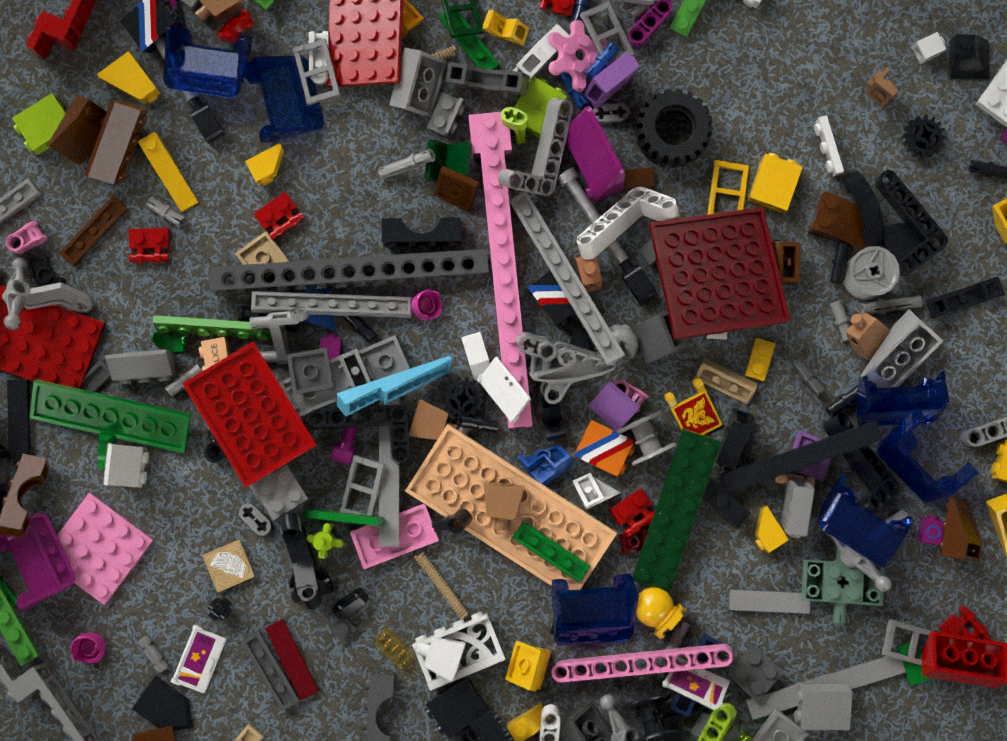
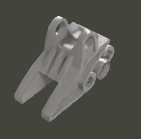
[515,332,617,404]

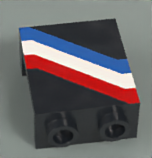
[120,0,184,53]
[527,271,575,327]

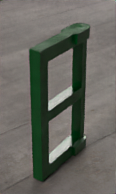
[441,0,484,38]

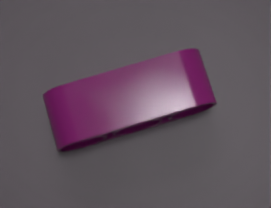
[628,0,673,49]

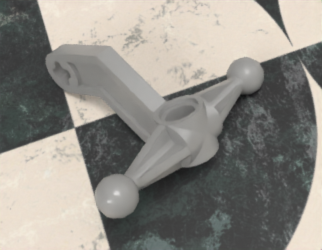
[2,257,93,330]
[818,509,909,592]
[600,694,640,741]

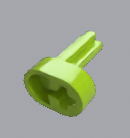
[501,107,528,145]

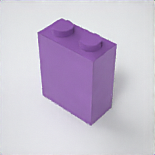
[584,52,640,109]

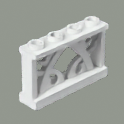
[412,611,505,691]

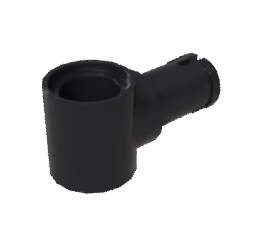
[432,509,472,534]

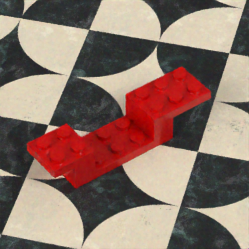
[26,0,96,60]

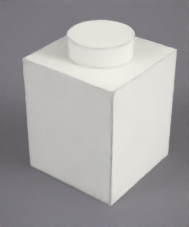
[912,32,946,64]

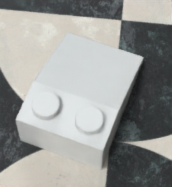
[103,444,149,487]

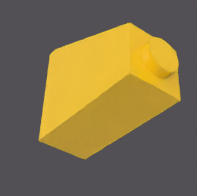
[97,51,160,104]

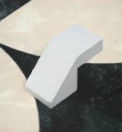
[461,332,490,381]

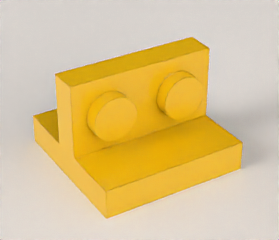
[505,641,551,692]

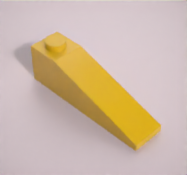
[138,131,199,212]

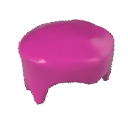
[411,290,442,321]
[70,632,106,664]

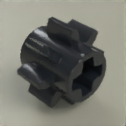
[207,597,232,622]

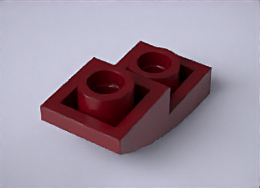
[618,529,648,554]

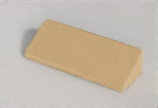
[694,358,757,405]

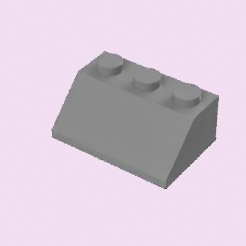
[389,48,447,118]
[105,349,176,385]

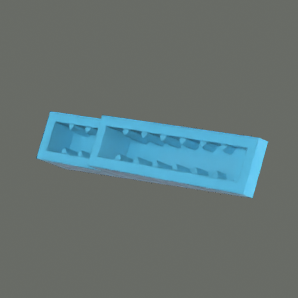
[337,356,452,417]

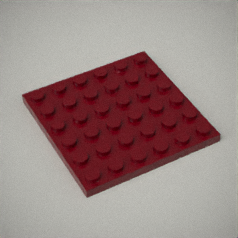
[648,207,791,340]

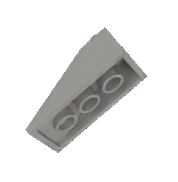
[861,310,943,398]

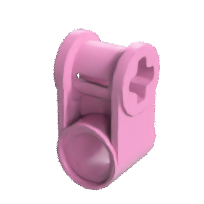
[6,221,47,254]
[613,380,649,413]

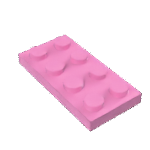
[350,504,439,569]

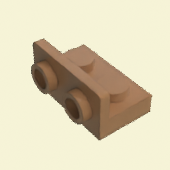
[865,67,898,108]

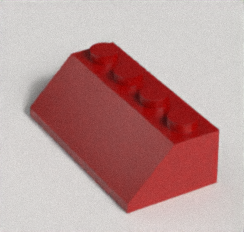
[922,630,1007,688]

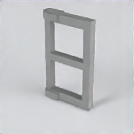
[580,1,634,64]
[293,38,341,105]
[340,455,386,516]
[882,619,930,665]

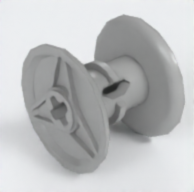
[842,246,900,300]
[616,410,677,466]

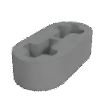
[593,103,629,124]
[239,503,272,535]

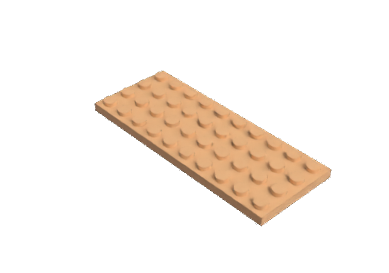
[405,424,617,600]

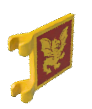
[664,378,723,435]

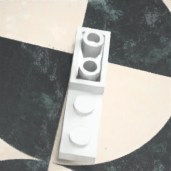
[513,24,570,95]

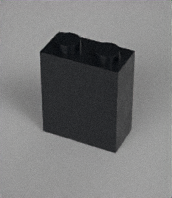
[425,676,489,739]

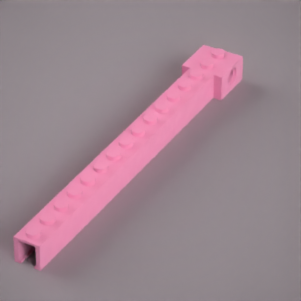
[469,112,532,429]

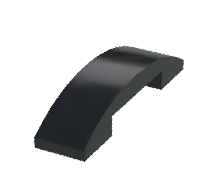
[841,171,885,247]
[925,276,1005,319]

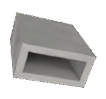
[781,477,814,538]
[794,684,853,730]

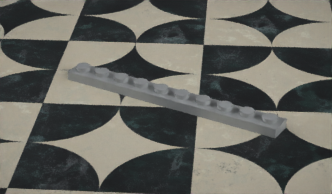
[509,192,625,366]

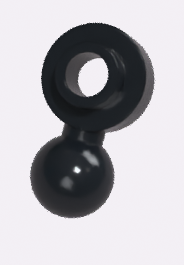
[204,429,225,463]

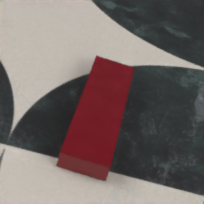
[265,618,319,700]

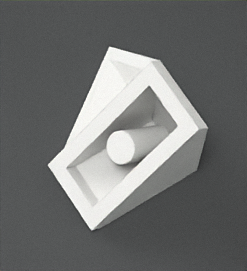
[573,473,621,509]

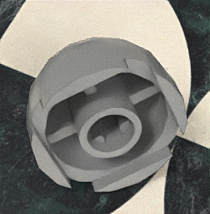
[609,325,638,362]

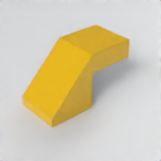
[482,10,530,46]

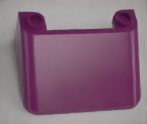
[564,106,625,203]
[0,513,75,613]

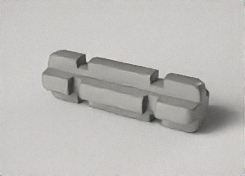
[138,636,168,673]

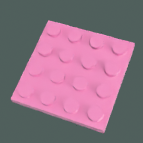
[57,493,154,605]

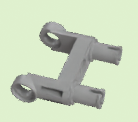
[250,306,310,365]

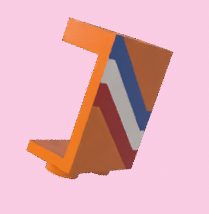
[574,420,636,477]

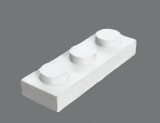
[814,115,844,177]

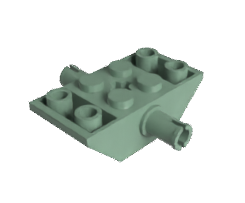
[801,547,885,623]

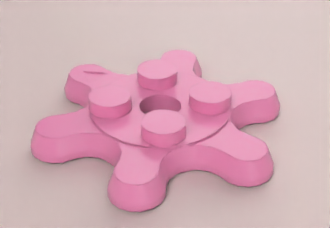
[548,20,607,92]

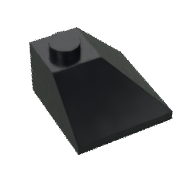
[949,34,989,79]

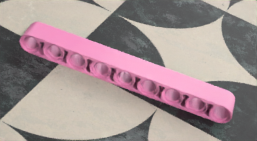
[552,644,733,682]

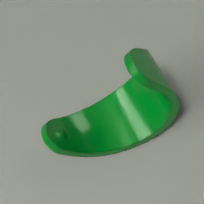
[151,332,188,353]
[97,433,115,470]

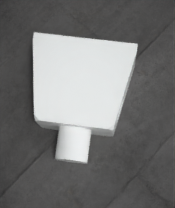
[415,637,466,682]

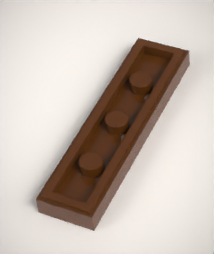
[59,196,129,267]

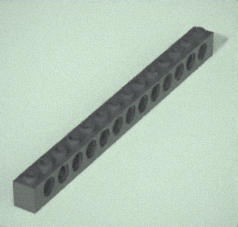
[208,249,489,296]

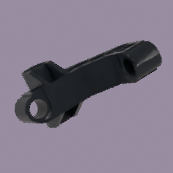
[279,512,334,610]

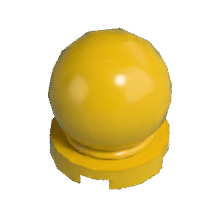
[634,587,687,639]

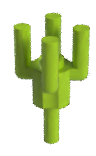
[306,523,345,559]

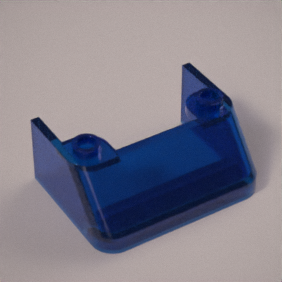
[856,372,950,426]
[876,408,979,502]
[817,475,911,567]

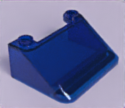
[163,26,252,98]
[242,55,324,143]
[551,574,639,646]

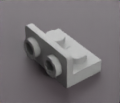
[427,92,466,138]

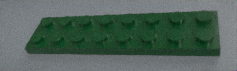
[631,428,722,594]

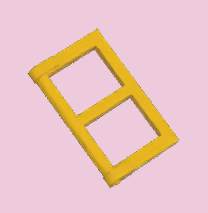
[707,160,749,215]

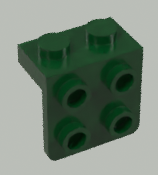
[424,139,472,182]

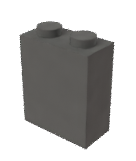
[631,311,688,364]

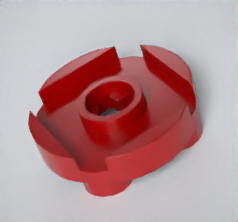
[217,10,254,43]

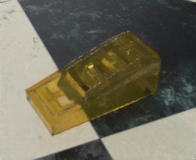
[373,627,417,670]

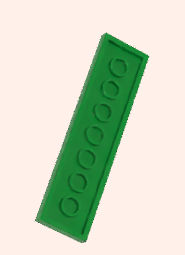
[29,379,192,453]

